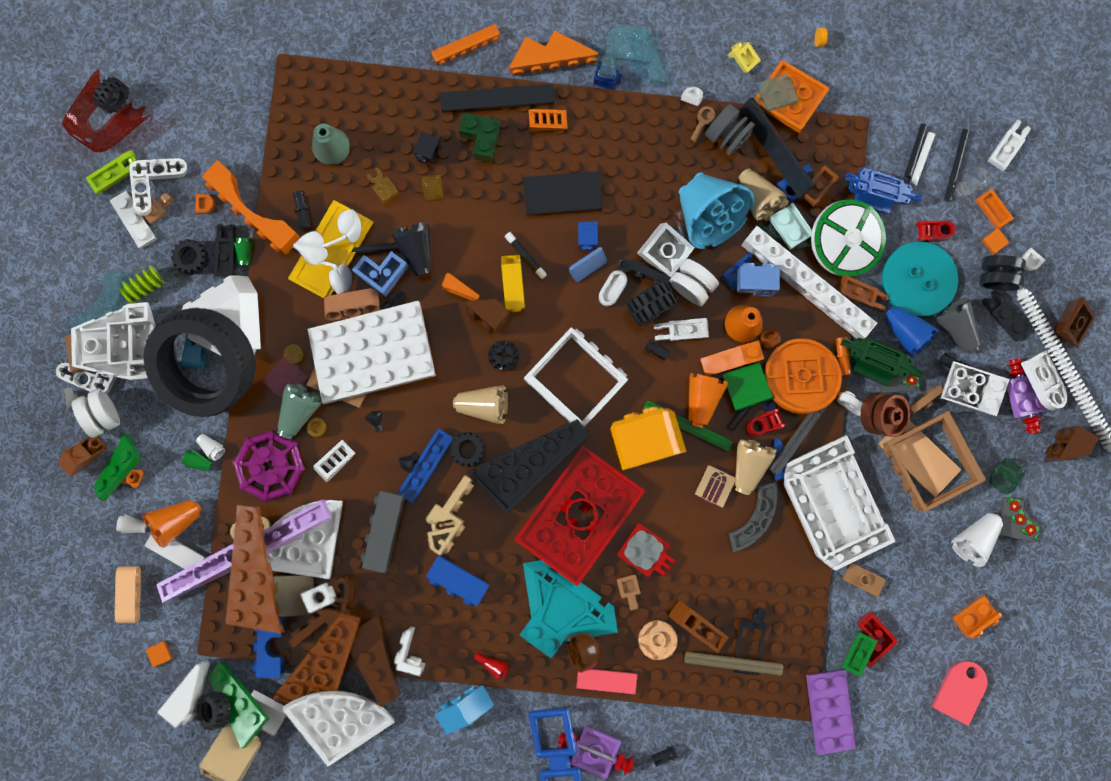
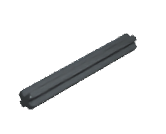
[769,407,827,475]

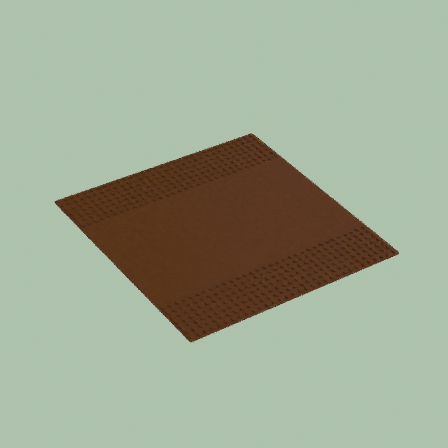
[197,54,869,721]

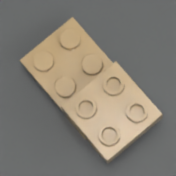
[426,475,474,555]

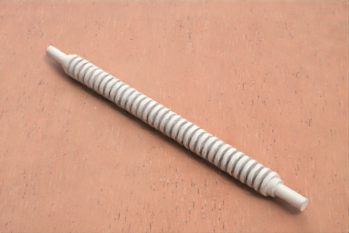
[1016,288,1111,452]

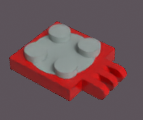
[616,523,676,577]

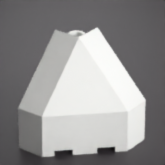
[182,275,261,355]

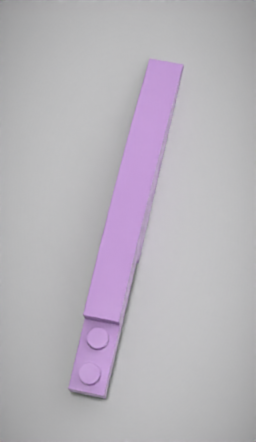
[156,500,332,602]

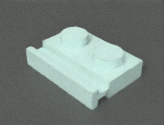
[769,203,812,250]

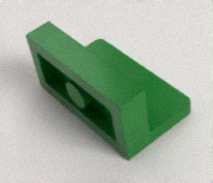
[840,632,877,677]

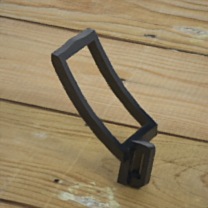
[734,607,766,675]

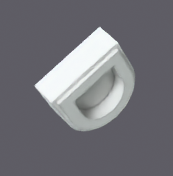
[681,87,703,106]
[1021,248,1045,271]

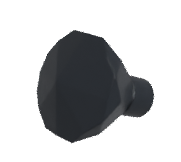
[365,411,383,432]
[398,452,420,473]

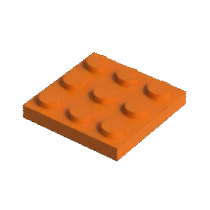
[754,60,830,133]

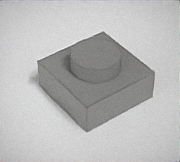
[63,387,78,411]

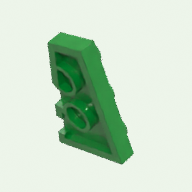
[93,434,141,501]

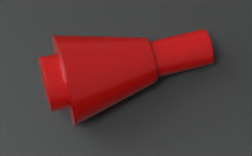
[474,653,510,681]

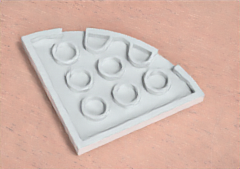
[267,500,343,579]
[283,691,395,766]

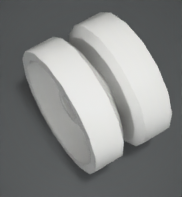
[669,259,719,307]
[72,388,120,438]

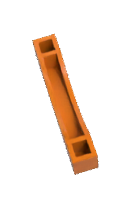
[202,160,301,255]

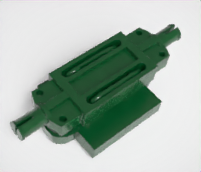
[840,336,923,387]

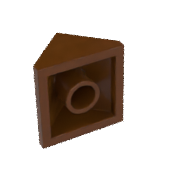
[1053,297,1096,348]

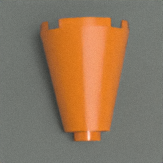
[724,305,763,343]
[689,373,728,428]
[142,500,202,548]

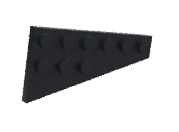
[467,419,591,514]

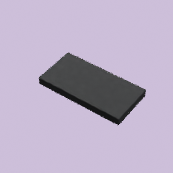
[523,171,602,216]

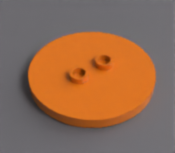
[764,339,842,414]

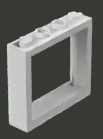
[524,327,628,426]

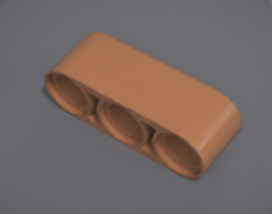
[324,289,380,321]

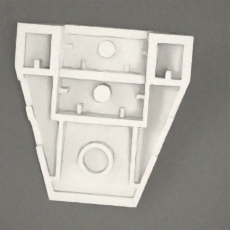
[71,302,156,380]

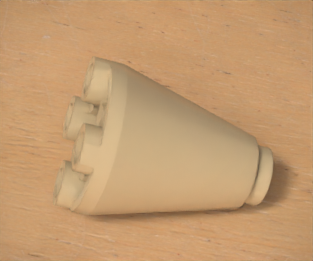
[739,169,789,221]
[735,439,777,495]

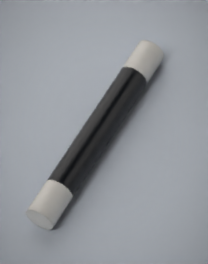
[505,232,547,280]

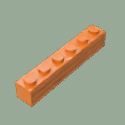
[431,24,500,66]

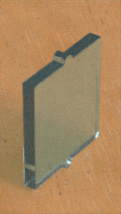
[756,74,799,111]

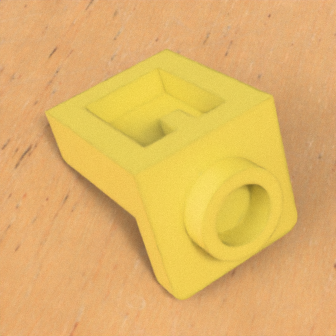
[728,42,761,73]

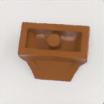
[803,165,839,208]

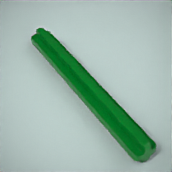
[643,401,733,451]

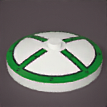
[811,200,886,276]

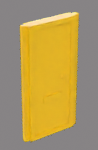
[288,200,374,299]

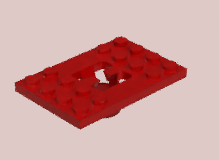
[514,445,645,586]

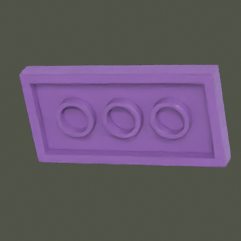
[806,669,856,755]

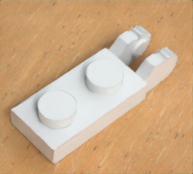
[987,120,1031,171]
[654,318,709,341]

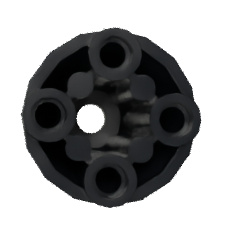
[392,221,431,276]

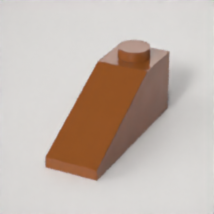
[668,600,729,653]

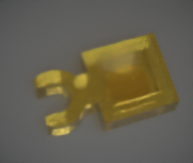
[367,167,399,204]

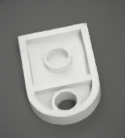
[1021,350,1067,411]

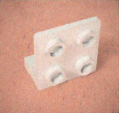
[394,626,425,676]

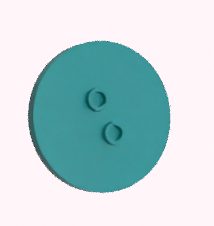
[881,242,958,317]

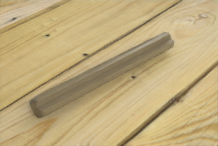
[684,652,783,675]

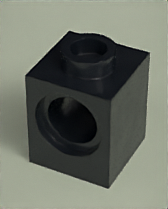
[413,131,441,164]

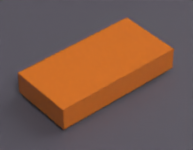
[975,188,1014,229]

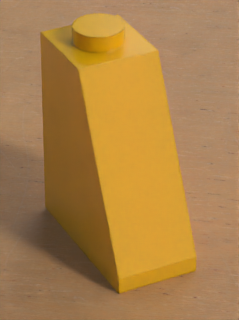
[501,255,525,312]

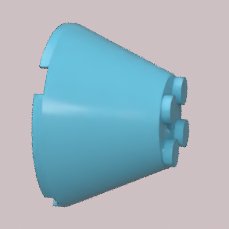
[679,173,754,249]

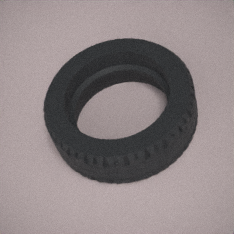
[143,307,256,417]

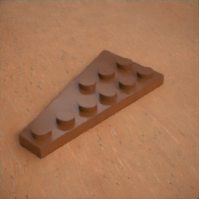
[225,504,284,633]
[272,612,360,704]

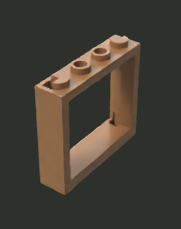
[882,411,986,512]

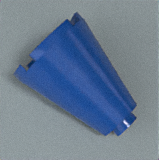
[885,306,940,358]

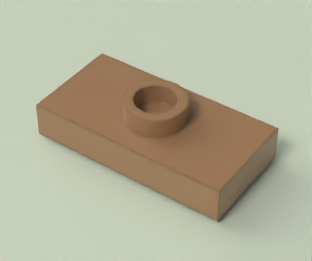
[909,385,943,414]
[841,563,886,597]

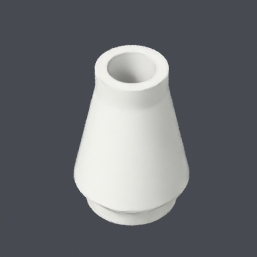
[196,434,225,461]
[116,514,147,534]

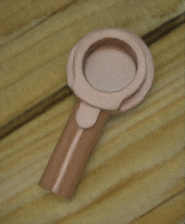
[690,106,716,143]

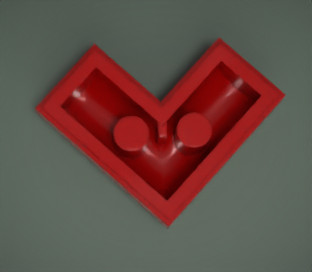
[857,612,899,668]

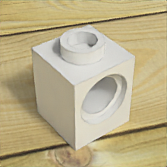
[301,583,336,613]

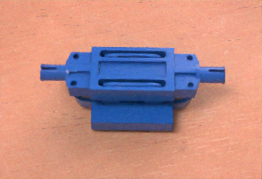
[845,167,922,215]

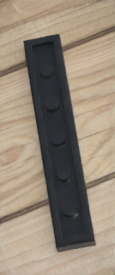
[440,84,554,113]
[739,98,815,198]

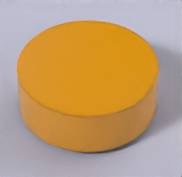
[815,27,828,47]

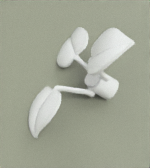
[293,209,361,294]

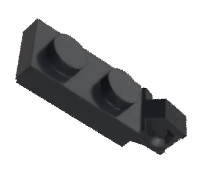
[617,257,670,285]

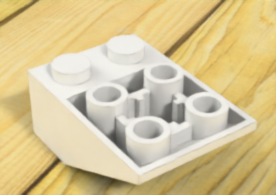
[941,361,1009,416]

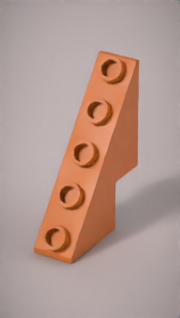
[509,31,599,76]

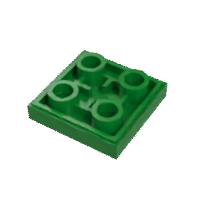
[723,362,773,411]

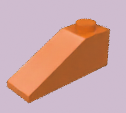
[700,340,764,376]

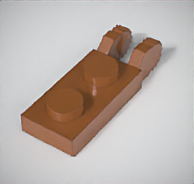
[838,275,889,312]

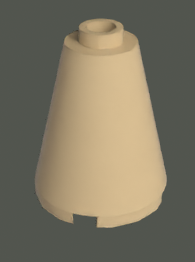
[453,385,508,424]

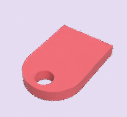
[931,661,987,726]

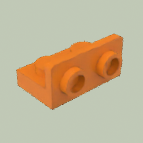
[951,595,1002,639]

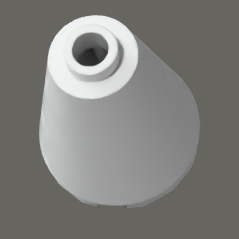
[951,513,1003,567]

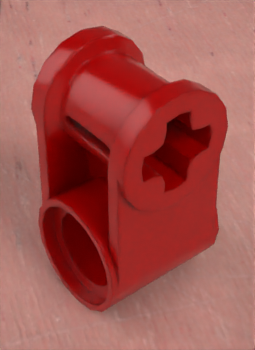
[916,221,955,243]
[746,408,786,436]

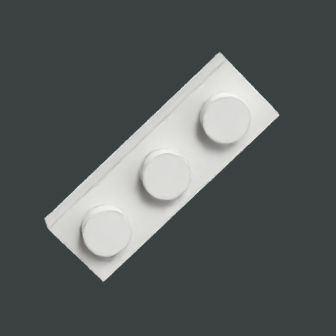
[110,191,157,249]

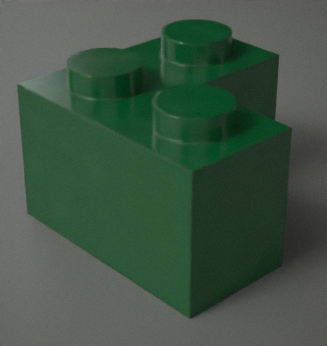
[459,113,501,163]

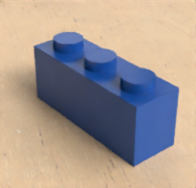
[426,555,490,607]

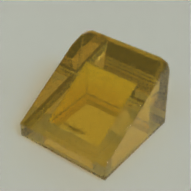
[422,175,444,200]

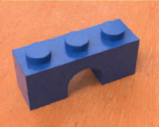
[253,616,286,678]

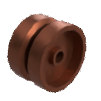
[860,392,911,437]

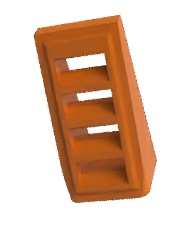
[529,109,567,132]
[442,272,480,301]

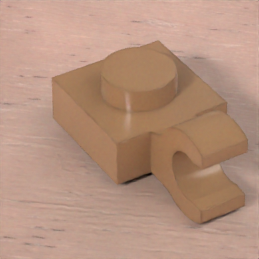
[141,193,174,225]
[616,574,641,610]

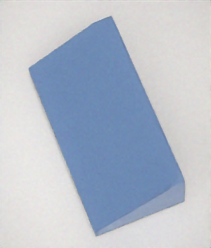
[569,247,607,282]

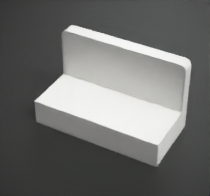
[251,690,287,736]

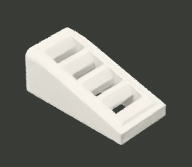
[313,440,356,482]

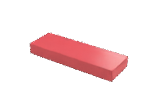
[576,667,637,694]

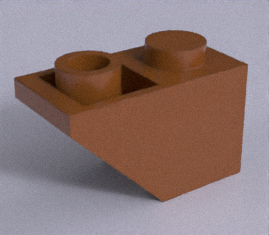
[58,437,107,477]

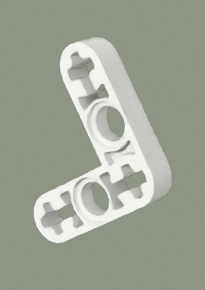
[130,158,187,216]
[56,363,116,394]

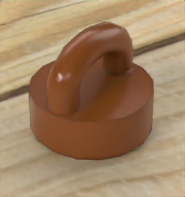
[760,329,781,349]

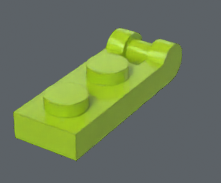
[86,150,141,195]

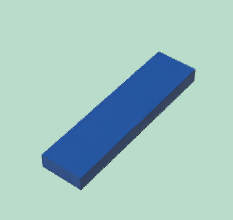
[397,428,454,504]

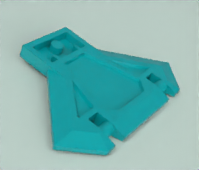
[520,560,618,658]

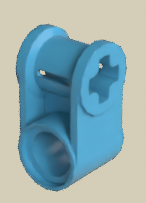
[182,336,207,369]

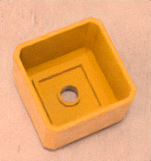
[610,407,686,470]

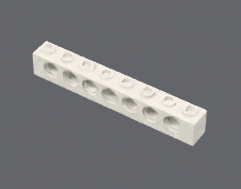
[741,226,877,339]

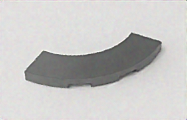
[728,482,778,552]

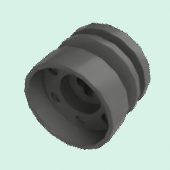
[705,104,755,156]

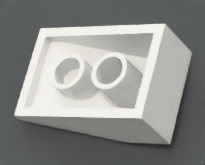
[157,660,210,728]

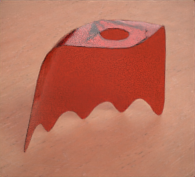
[62,70,151,153]

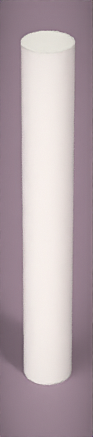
[909,132,935,187]

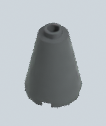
[933,298,981,353]

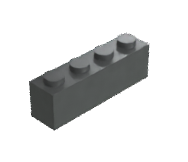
[361,490,406,573]

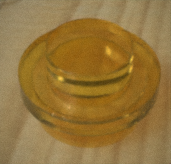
[283,344,303,364]

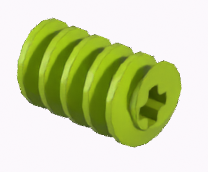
[119,265,164,304]

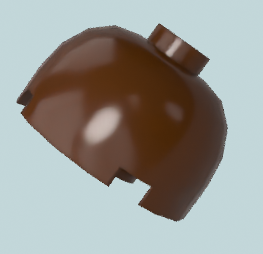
[566,631,602,673]

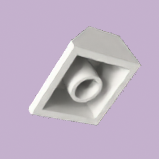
[637,223,695,277]

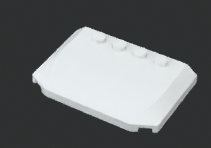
[784,435,896,571]

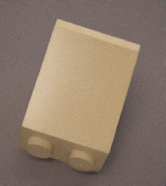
[199,724,261,781]

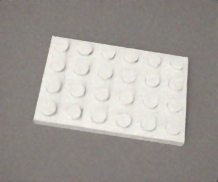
[308,301,436,404]

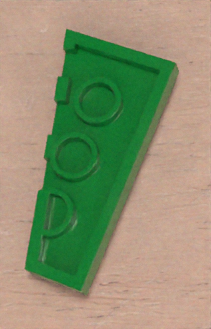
[208,662,270,748]

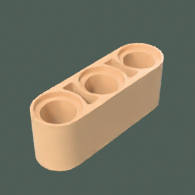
[115,566,141,623]

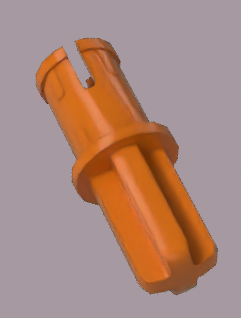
[835,337,851,376]

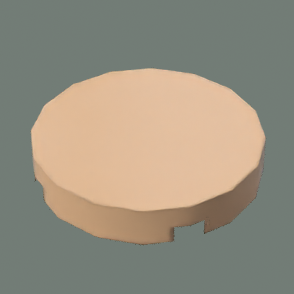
[638,620,677,660]

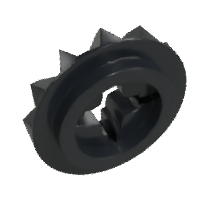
[488,340,519,371]

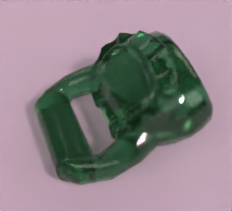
[989,458,1026,494]

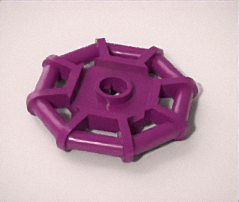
[232,429,305,502]

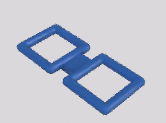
[529,708,583,781]

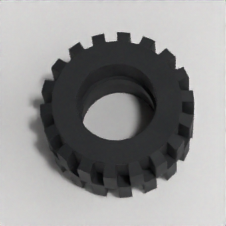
[626,281,679,327]

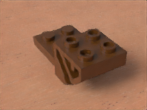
[289,575,355,648]

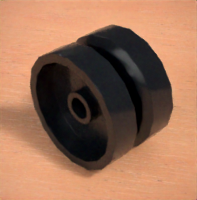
[979,255,1026,291]

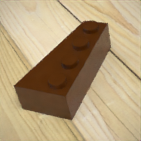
[350,615,401,707]

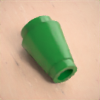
[234,238,254,265]
[181,449,213,471]

